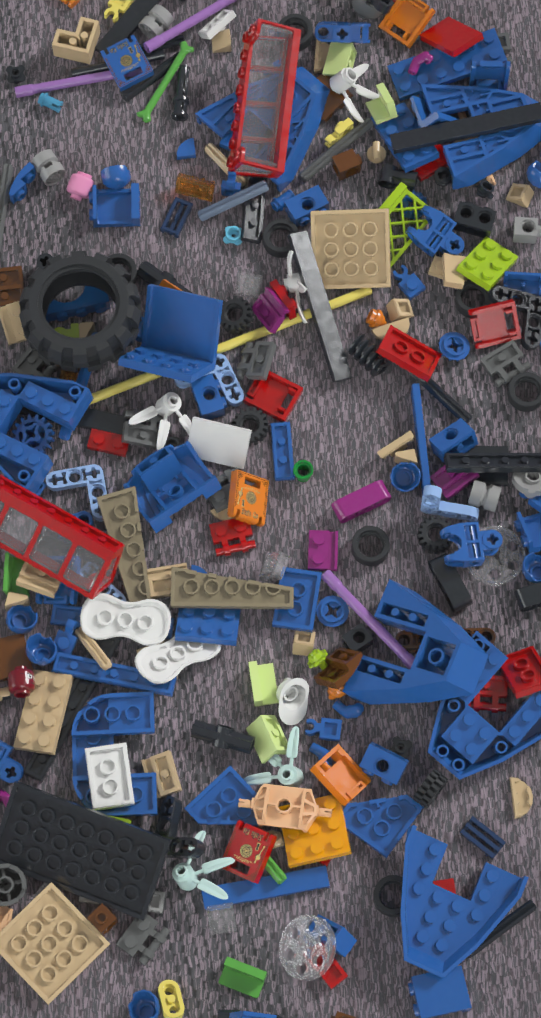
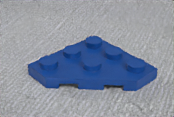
[184,766,258,826]
[343,795,423,859]

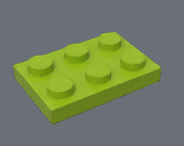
[456,236,518,291]

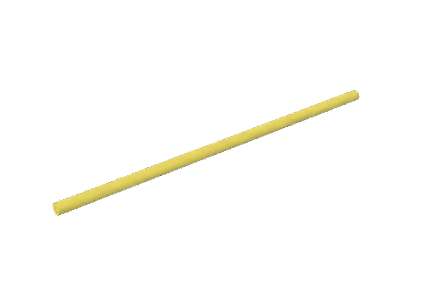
[90,288,373,405]

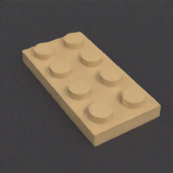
[13,670,74,755]

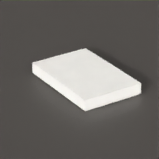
[188,417,252,469]
[85,743,135,811]

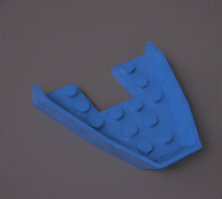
[195,67,330,193]
[419,84,541,190]
[401,825,529,978]

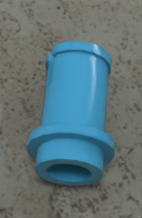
[38,92,63,113]

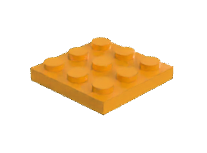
[279,795,352,868]

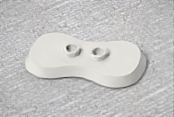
[80,593,171,646]
[134,636,222,684]

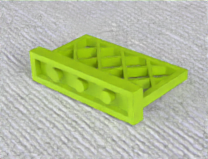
[379,182,428,267]

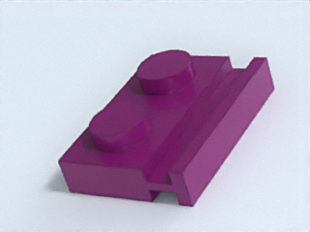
[252,287,290,334]
[430,465,480,501]
[308,530,338,572]

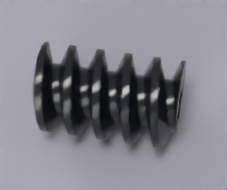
[348,334,392,377]

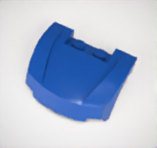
[123,441,222,533]

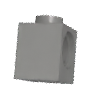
[513,217,541,244]

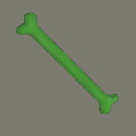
[136,41,194,123]

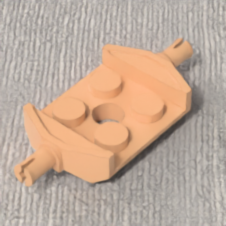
[238,784,332,833]

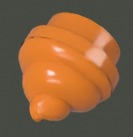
[366,309,387,328]
[327,684,346,700]

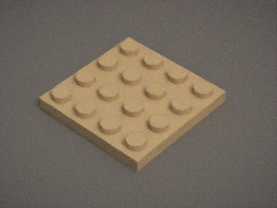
[311,208,391,289]
[0,882,110,1005]

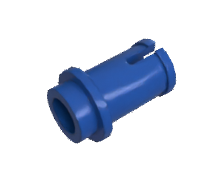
[270,189,295,212]

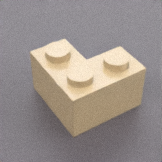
[52,17,100,64]

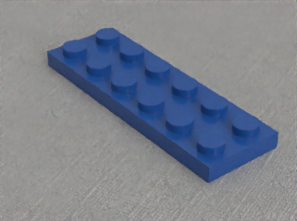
[387,28,507,101]

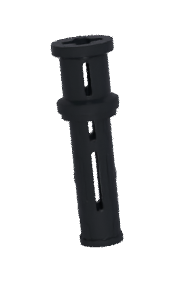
[171,65,190,121]

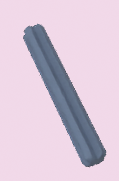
[197,180,269,221]

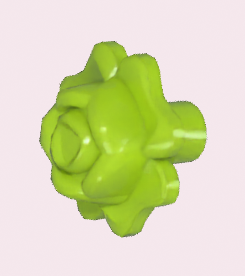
[307,649,328,670]

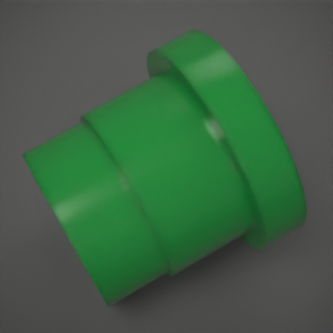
[293,460,313,482]

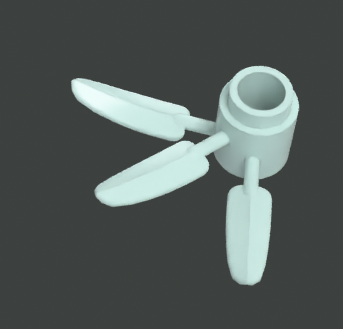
[244,726,304,787]
[172,830,235,900]

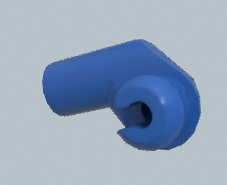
[332,699,364,719]
[309,742,333,770]

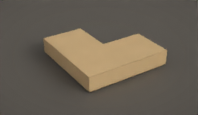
[442,253,466,289]

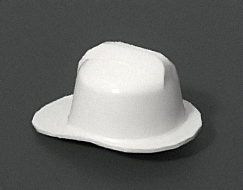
[276,678,309,725]

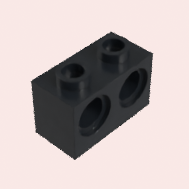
[453,201,497,238]

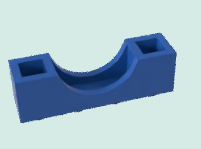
[46,286,111,323]

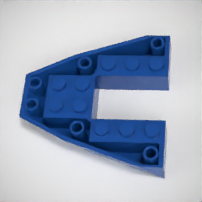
[0,373,93,494]
[343,579,489,705]
[428,631,541,780]

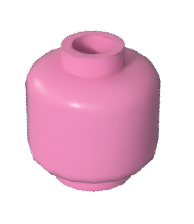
[67,171,94,201]

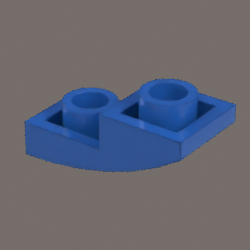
[9,162,36,204]

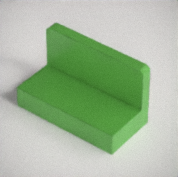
[3,553,30,597]
[219,957,267,999]

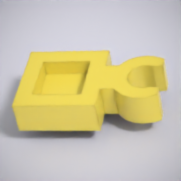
[104,0,134,23]
[324,118,354,149]

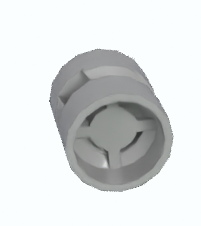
[138,4,174,39]
[31,149,66,186]
[468,480,502,513]

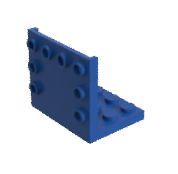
[118,284,223,383]

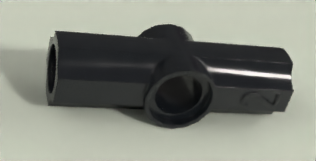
[137,261,192,293]
[191,719,255,754]

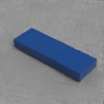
[270,422,295,481]

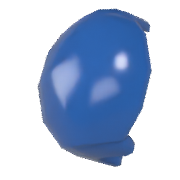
[526,160,541,189]
[100,165,131,190]
[390,462,421,492]
[522,552,541,583]
[6,605,38,634]
[26,633,57,665]
[128,990,161,1018]

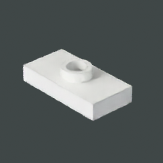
[198,9,237,40]

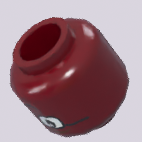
[8,666,35,698]

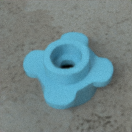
[223,226,242,246]

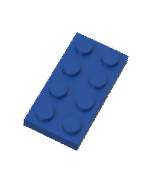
[370,102,440,173]

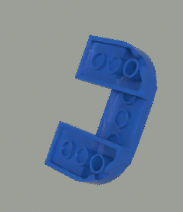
[71,691,158,817]

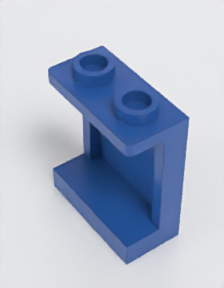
[89,183,140,228]
[514,512,541,553]
[408,965,472,1018]

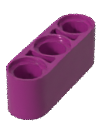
[331,480,392,523]

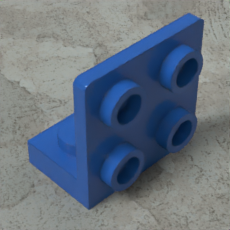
[410,95,459,128]

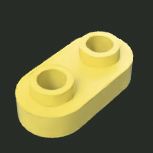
[158,980,184,1018]

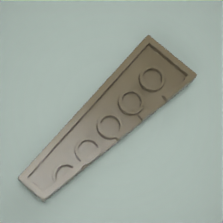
[96,486,151,602]
[170,567,294,609]

